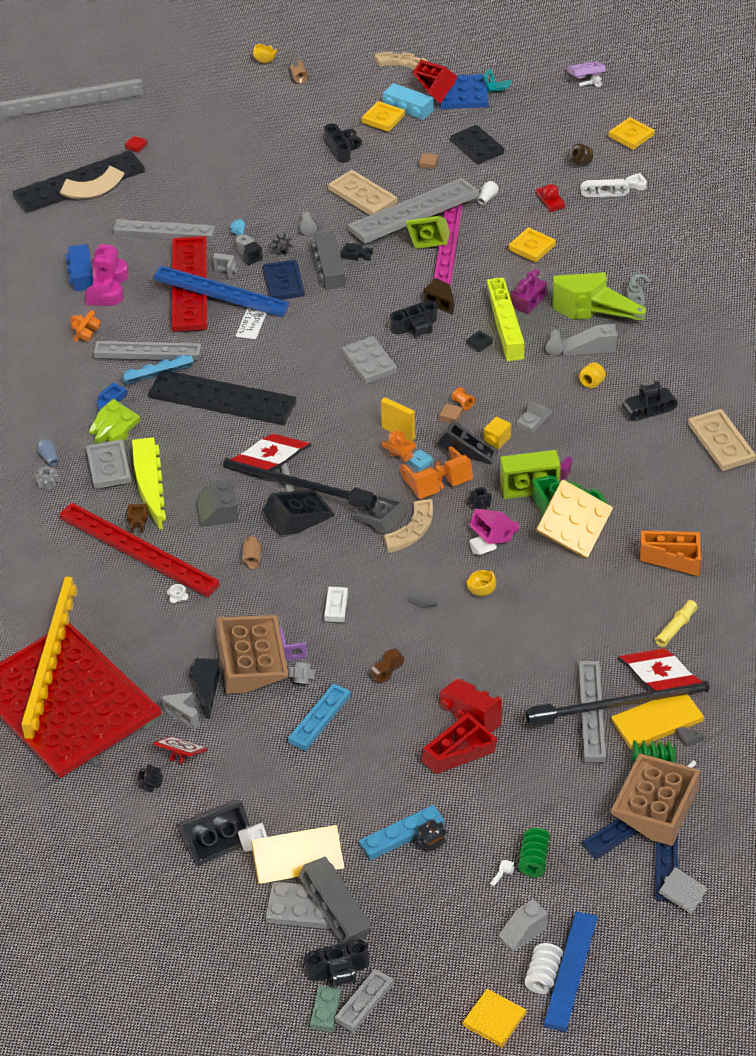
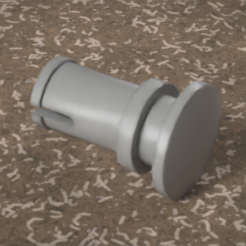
[300,212,317,236]
[546,330,563,356]

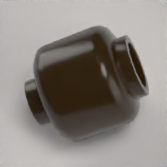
[569,143,594,166]

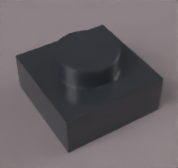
[467,330,492,352]

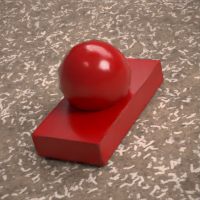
[536,184,565,212]

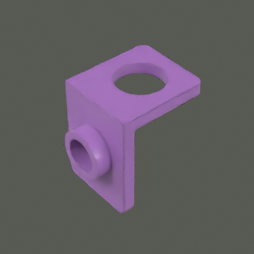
[280,628,307,661]

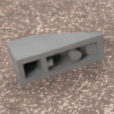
[561,324,617,356]

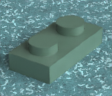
[310,985,342,1032]

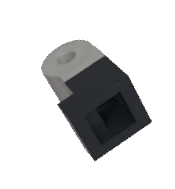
[236,235,263,266]

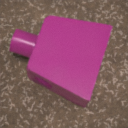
[469,509,519,544]

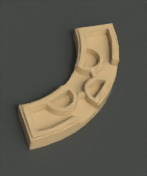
[374,51,429,69]
[60,166,124,199]
[384,499,433,553]

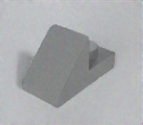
[517,400,553,434]
[162,693,199,730]

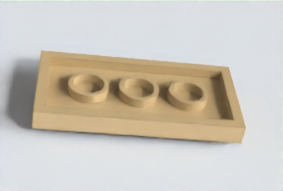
[328,170,398,215]
[688,409,756,471]

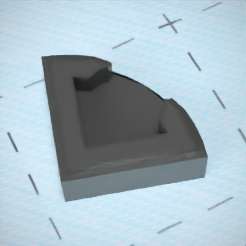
[675,727,705,748]

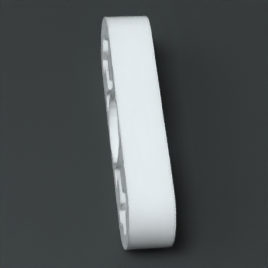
[581,179,629,197]

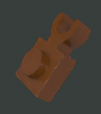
[128,504,148,533]

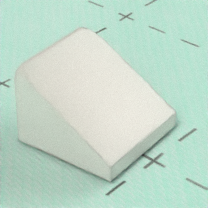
[469,536,497,555]
[238,823,267,852]

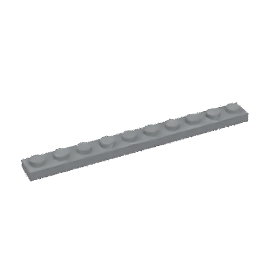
[0,79,144,119]

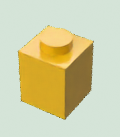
[484,417,511,449]

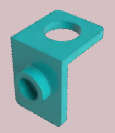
[483,68,512,92]

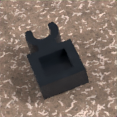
[342,243,373,261]

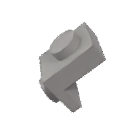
[213,253,238,279]

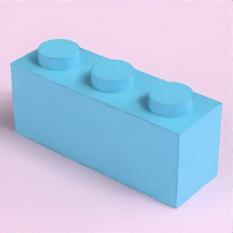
[383,83,433,120]

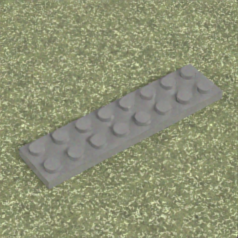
[348,178,480,243]

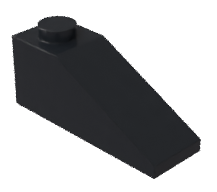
[436,420,499,465]
[189,658,221,719]

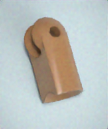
[290,59,308,84]
[242,536,261,569]

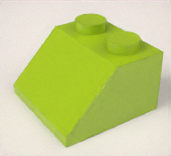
[406,216,450,249]

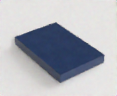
[263,259,305,300]

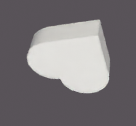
[626,173,647,190]

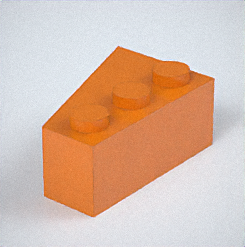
[640,531,701,576]

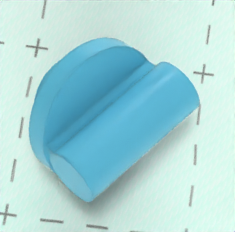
[230,219,245,236]

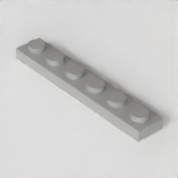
[113,219,215,241]
[94,341,202,361]
[579,661,606,762]

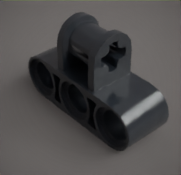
[324,123,362,163]
[390,300,437,338]
[622,381,678,421]
[304,939,370,989]

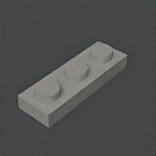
[335,969,394,1033]

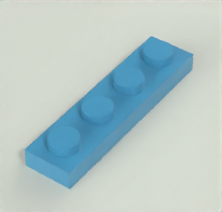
[122,355,194,385]
[288,683,351,751]
[359,805,444,860]

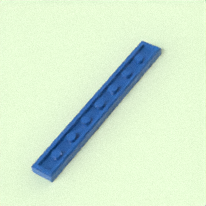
[154,265,289,317]

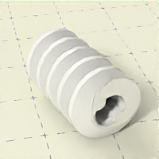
[525,943,563,994]

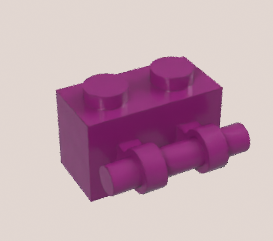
[510,268,547,314]

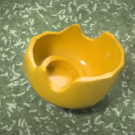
[253,44,277,64]
[467,570,497,597]

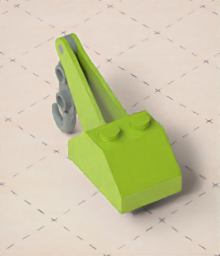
[552,272,650,320]

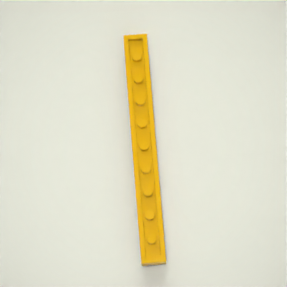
[22,577,77,739]

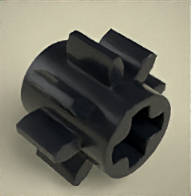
[272,233,293,254]
[469,487,492,510]
[137,764,163,792]

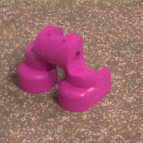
[85,244,129,306]

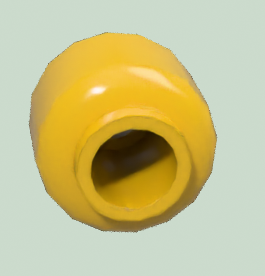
[579,362,606,389]

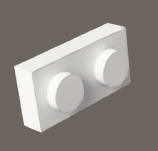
[325,587,348,622]

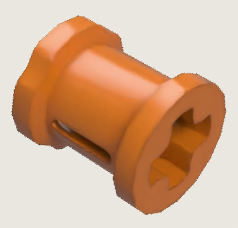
[451,387,475,410]

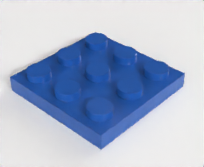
[441,74,489,109]

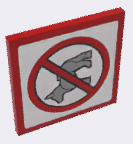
[153,736,208,764]

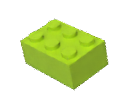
[500,450,561,499]

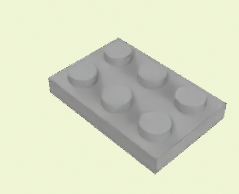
[342,336,398,384]
[86,440,131,489]
[266,882,332,929]

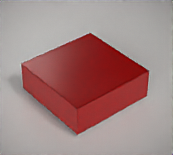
[125,136,148,153]

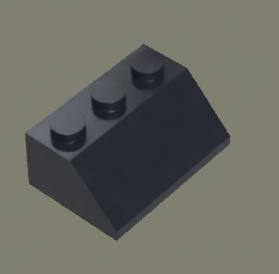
[177,799,251,866]

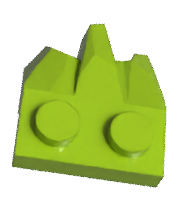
[89,399,141,444]

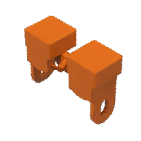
[400,446,473,499]

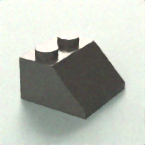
[196,479,239,527]

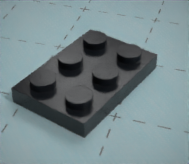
[450,124,504,165]

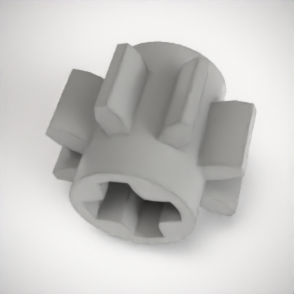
[35,467,59,490]
[289,662,315,684]

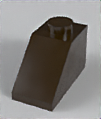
[424,278,454,315]

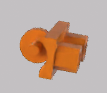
[70,310,101,342]
[381,430,416,462]

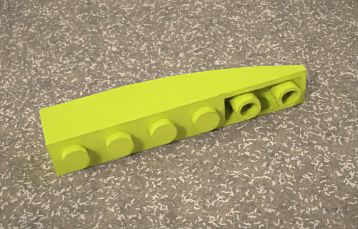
[487,278,524,361]
[132,437,166,529]

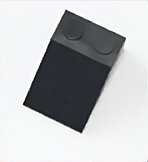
[263,490,335,535]

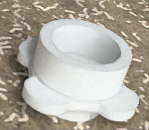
[167,584,189,603]

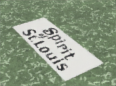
[236,307,266,339]

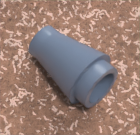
[37,439,59,467]

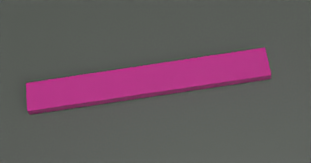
[434,203,463,286]

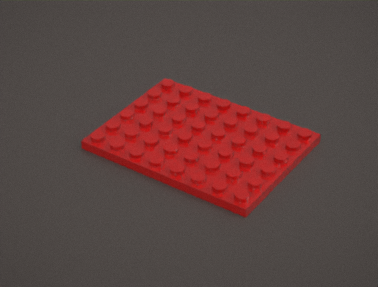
[0,622,162,778]

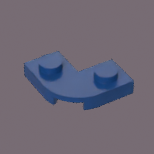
[97,382,128,411]

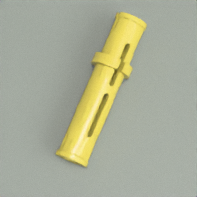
[655,600,698,647]

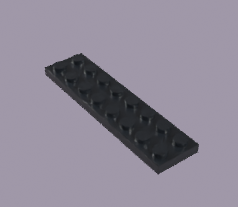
[12,150,145,214]
[149,370,297,426]

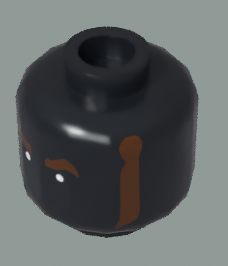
[414,819,448,851]

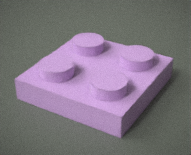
[567,61,606,78]

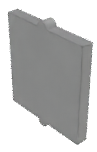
[658,867,708,914]

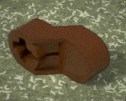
[370,648,405,683]

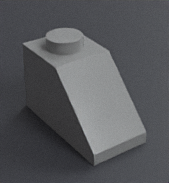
[498,899,548,952]

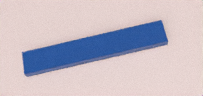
[544,911,598,1032]

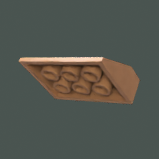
[216,615,289,694]
[611,753,701,846]

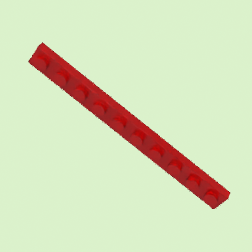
[59,502,220,597]

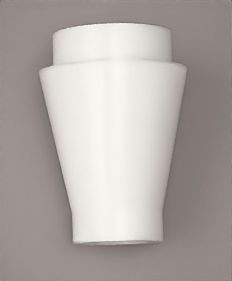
[477,181,499,205]

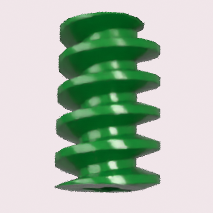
[632,740,676,763]
[518,828,550,878]

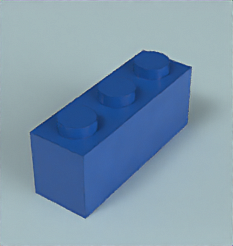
[65,244,93,292]

